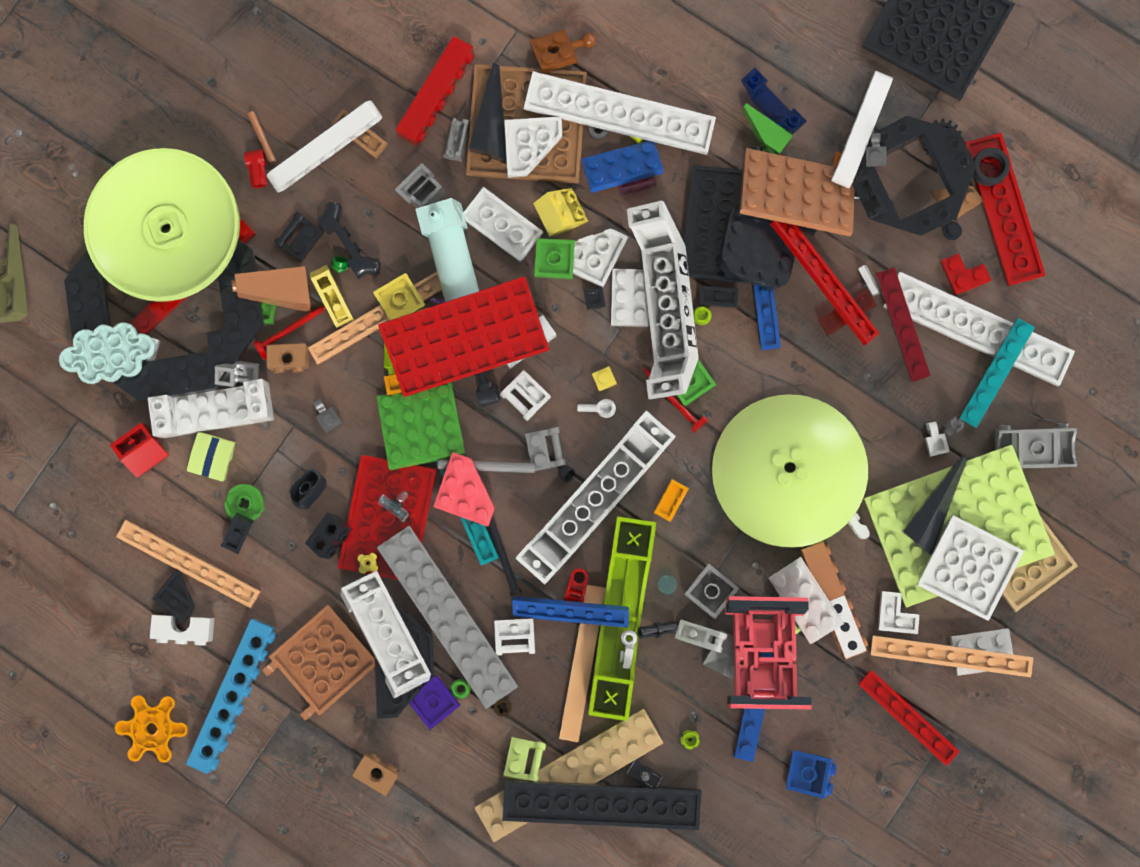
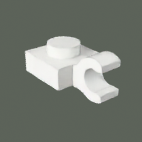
[925,422,950,457]

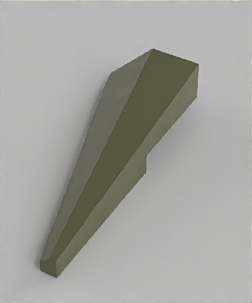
[0,223,28,323]

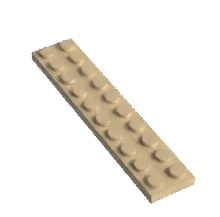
[474,708,663,842]

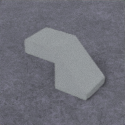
[215,361,259,387]

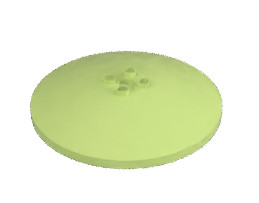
[84,148,240,302]

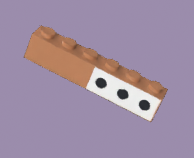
[799,542,868,660]

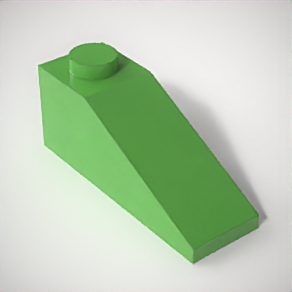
[742,103,793,155]

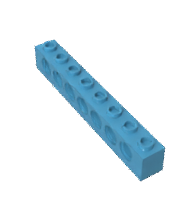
[186,619,276,774]

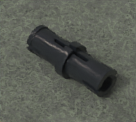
[637,621,677,639]

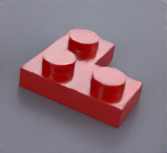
[940,253,991,296]

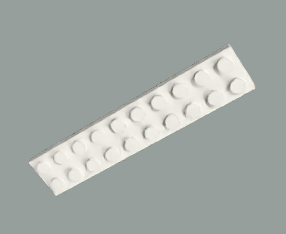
[524,72,716,155]
[883,272,1075,387]

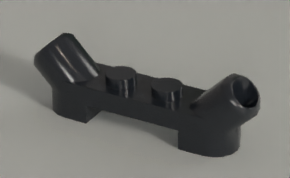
[316,201,381,279]

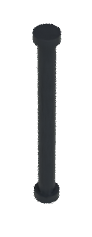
[488,516,521,596]

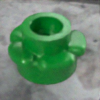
[331,256,349,272]

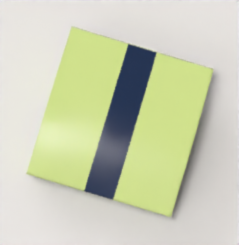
[187,432,235,482]

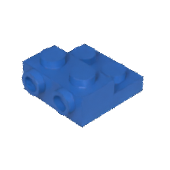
[786,750,837,799]

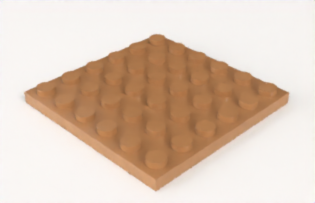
[466,64,587,183]

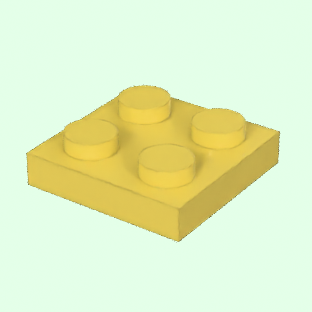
[373,273,426,320]

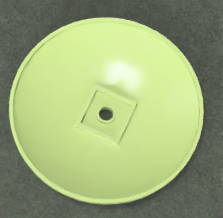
[712,394,868,548]

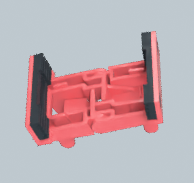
[725,596,812,709]

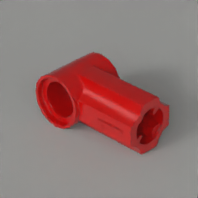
[244,149,268,189]

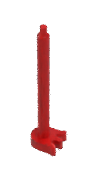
[253,305,326,360]
[643,368,709,433]

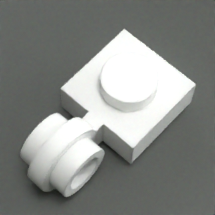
[619,630,637,669]

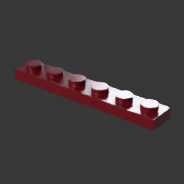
[875,267,931,382]

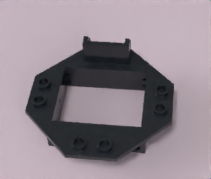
[853,116,976,236]

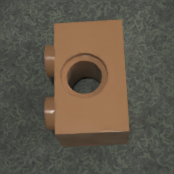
[267,343,309,373]
[352,753,400,796]

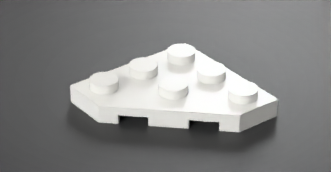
[505,117,562,177]
[573,229,628,288]

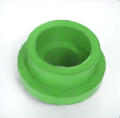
[451,679,470,699]

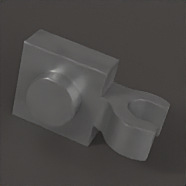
[866,133,886,167]
[313,398,342,433]
[941,416,965,437]

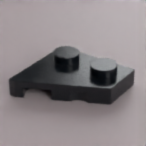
[152,569,196,623]

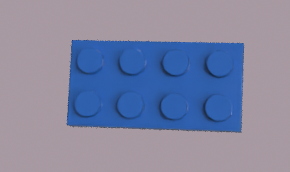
[581,141,664,193]

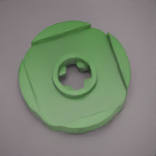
[225,484,265,520]

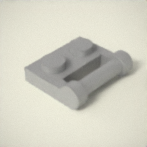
[525,427,566,471]

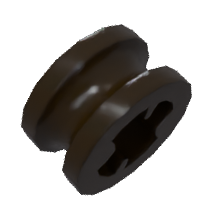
[494,698,512,717]

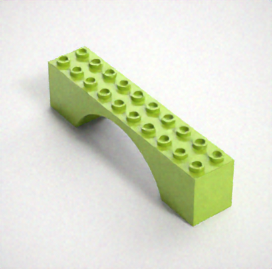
[588,517,656,721]

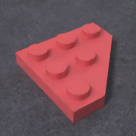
[434,452,495,526]

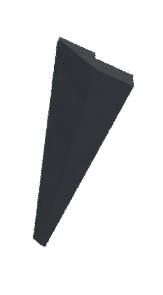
[469,63,507,162]
[901,455,967,555]

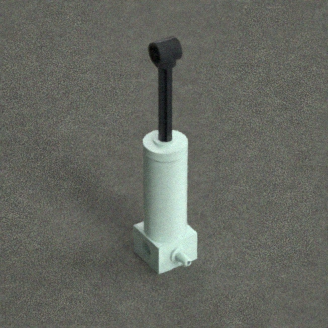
[415,198,500,407]

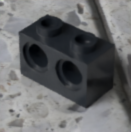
[305,513,352,559]

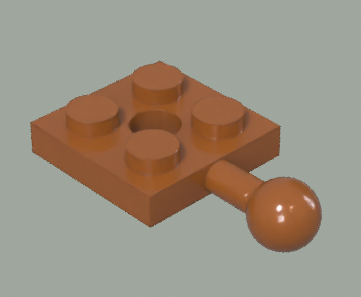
[530,29,596,74]

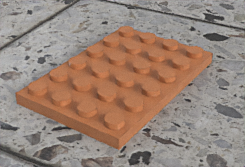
[739,148,855,237]

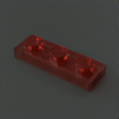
[818,290,877,336]

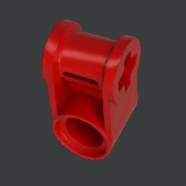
[564,568,588,603]

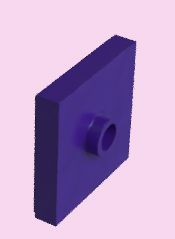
[409,675,461,730]

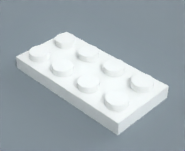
[463,187,544,263]
[768,557,844,644]

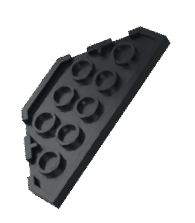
[374,599,434,719]

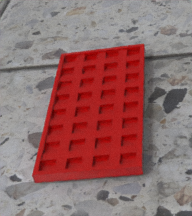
[378,276,550,397]

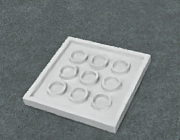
[916,515,1024,621]

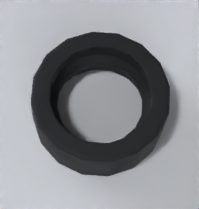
[973,148,1010,186]

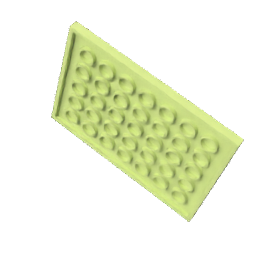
[864,445,1055,608]

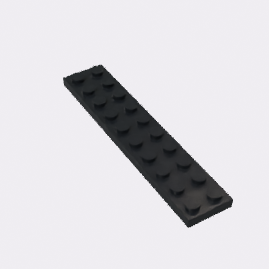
[502,780,702,830]

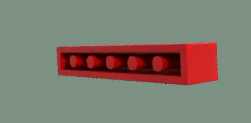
[395,36,475,147]

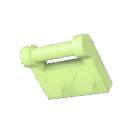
[503,737,546,782]

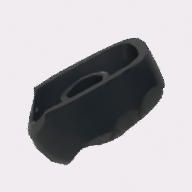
[289,468,327,510]

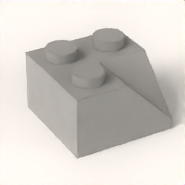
[683,564,739,619]
[703,629,742,680]

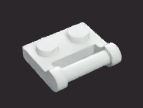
[500,370,551,421]
[494,618,535,656]

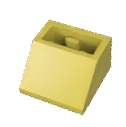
[533,188,588,237]

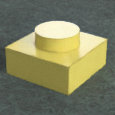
[592,367,617,392]

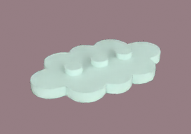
[59,322,156,384]

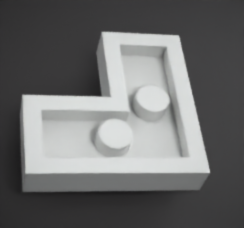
[878,591,919,634]

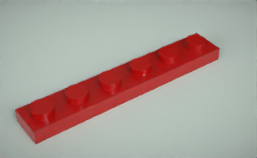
[858,670,960,766]

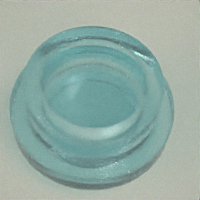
[658,575,677,594]

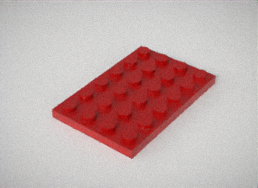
[338,455,437,580]

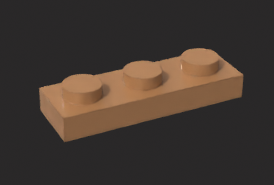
[332,109,388,159]

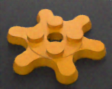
[115,695,188,763]

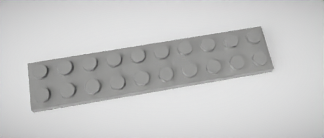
[377,526,518,709]

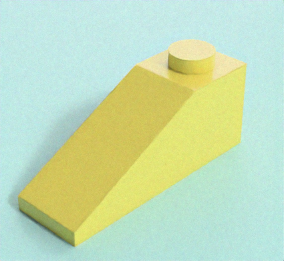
[310,265,354,328]

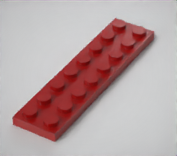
[965,132,1046,287]

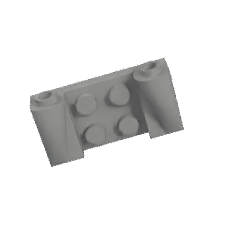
[995,423,1077,468]

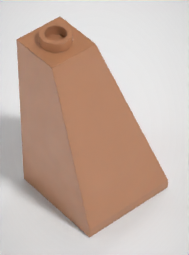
[232,266,311,312]

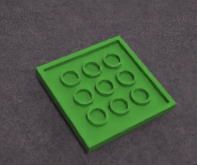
[376,382,465,470]

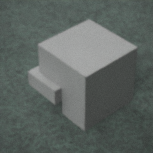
[395,163,445,208]

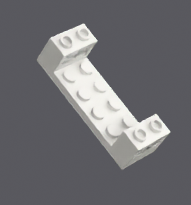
[148,379,274,439]
[341,571,431,698]

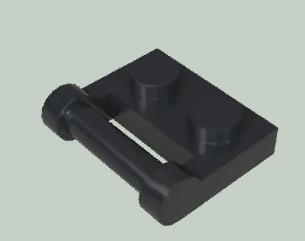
[274,212,324,262]

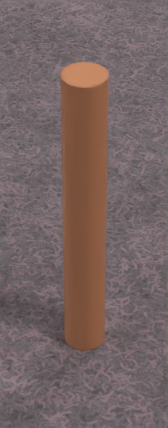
[247,111,277,164]

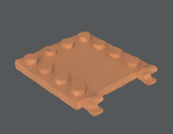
[262,605,375,720]

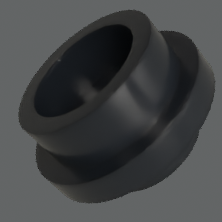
[942,221,962,241]

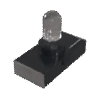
[627,760,662,787]

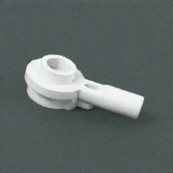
[577,399,616,418]

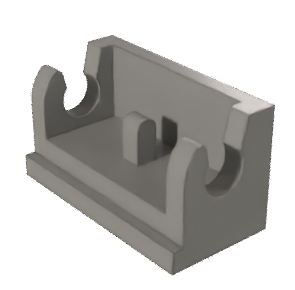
[443,118,470,162]

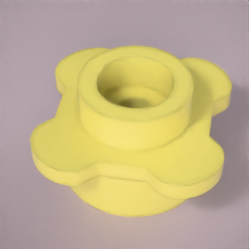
[358,553,378,574]

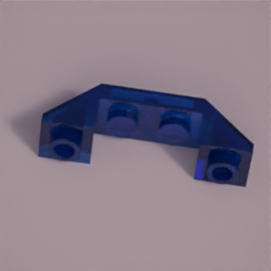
[741,68,807,135]

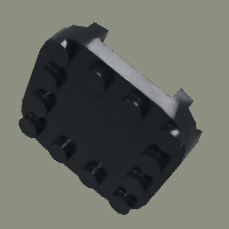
[716,204,798,292]

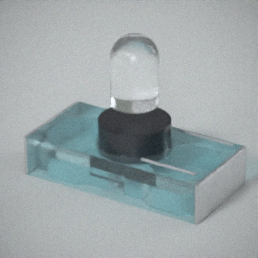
[378,491,409,522]

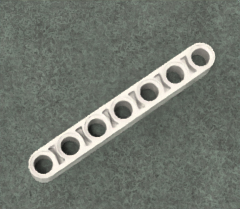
[831,71,893,189]
[267,100,382,192]

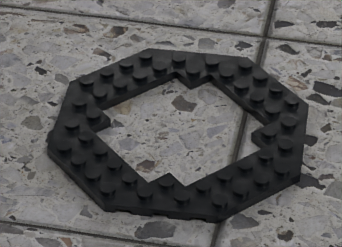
[64,224,265,402]

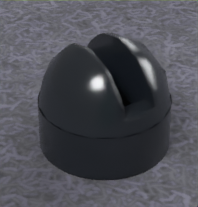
[558,465,575,482]

